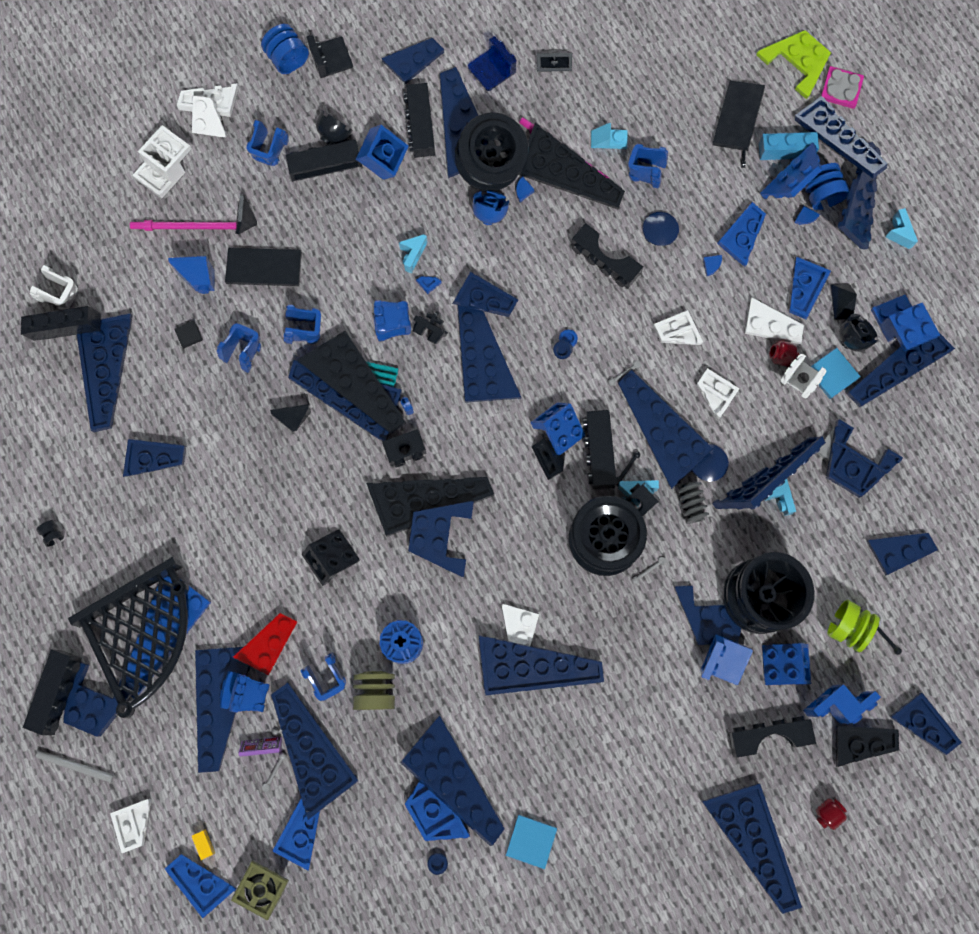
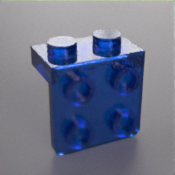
[468,36,517,91]

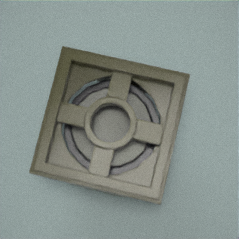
[231,860,289,921]

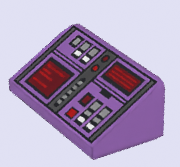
[238,737,283,757]

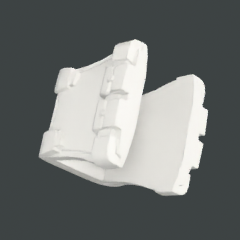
[30,265,78,310]
[781,354,826,399]

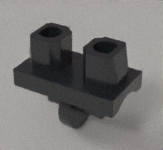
[412,311,448,344]

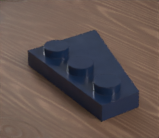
[381,38,444,84]
[452,272,518,317]
[123,439,187,477]
[867,533,938,576]
[890,693,962,755]

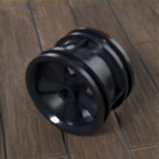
[722,552,815,634]

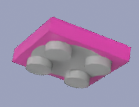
[821,66,864,109]

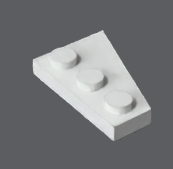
[177,84,238,117]
[745,298,804,344]

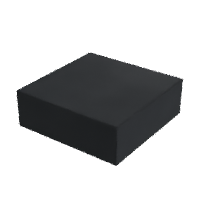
[174,320,203,349]

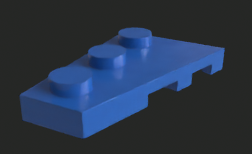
[717,202,766,266]
[789,257,831,320]
[273,799,320,871]
[165,854,237,918]

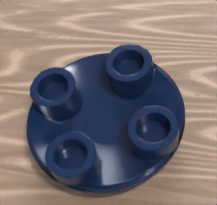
[643,212,679,246]
[692,444,729,482]

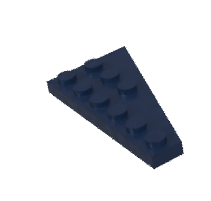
[440,67,494,178]
[838,142,881,250]
[618,370,713,489]
[195,647,250,773]
[400,716,505,846]
[701,783,802,914]

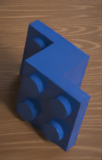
[871,294,940,352]
[803,684,881,724]

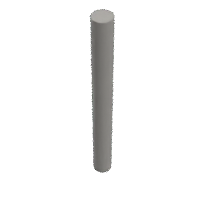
[36,750,115,783]

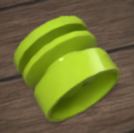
[827,600,880,652]

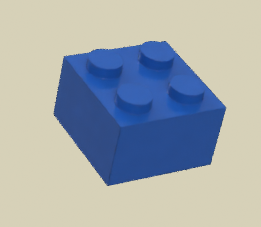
[356,125,409,180]

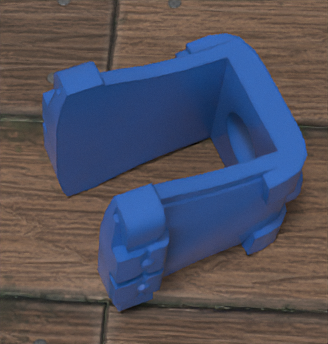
[246,120,289,166]
[628,144,668,188]
[374,300,411,342]
[284,305,321,344]
[217,324,261,373]
[300,652,346,701]
[220,671,270,713]

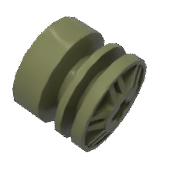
[353,671,395,710]

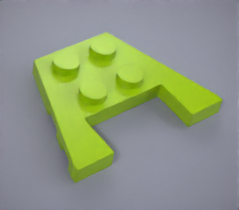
[756,30,831,99]

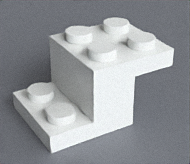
[133,125,191,199]

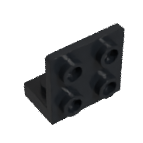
[306,35,353,79]
[301,529,360,586]

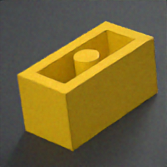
[191,829,215,860]

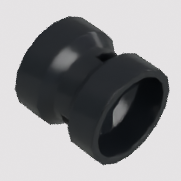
[36,520,64,547]

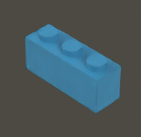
[758,132,819,160]

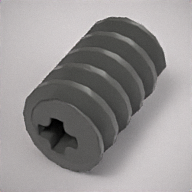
[677,482,709,524]

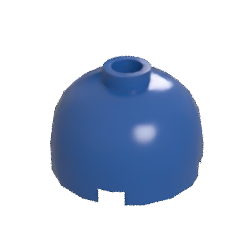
[472,191,509,225]

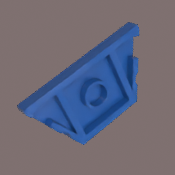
[760,142,822,199]
[405,781,470,841]

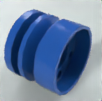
[261,24,309,74]
[805,163,849,210]
[379,620,423,664]

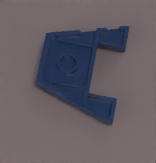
[826,419,903,498]
[408,501,474,577]
[674,583,752,645]
[63,662,140,737]

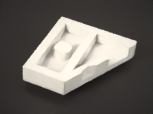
[192,95,228,137]
[653,310,703,345]
[696,368,739,419]
[502,604,539,646]
[110,799,151,853]

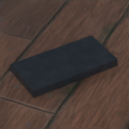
[713,80,765,151]
[225,248,302,286]

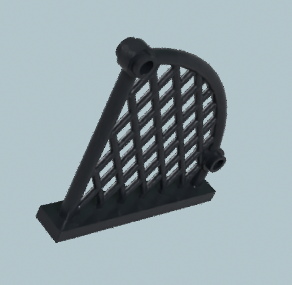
[68,557,189,718]

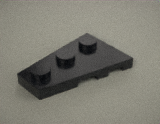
[836,725,899,767]

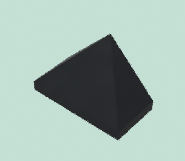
[537,49,573,72]
[235,194,257,234]
[831,284,857,320]
[270,404,311,432]
[532,438,565,480]

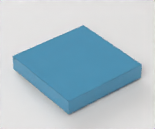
[811,348,860,399]
[506,815,557,869]

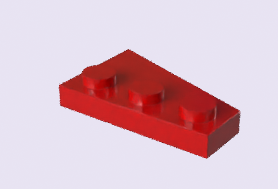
[233,613,297,675]

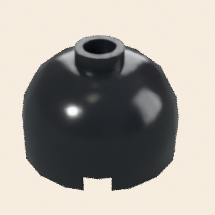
[316,110,353,144]
[839,314,878,352]

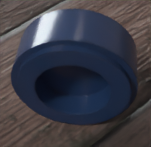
[553,340,573,359]
[427,853,448,875]

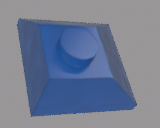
[168,256,215,294]

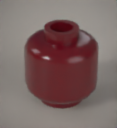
[769,341,799,367]
[816,798,848,830]

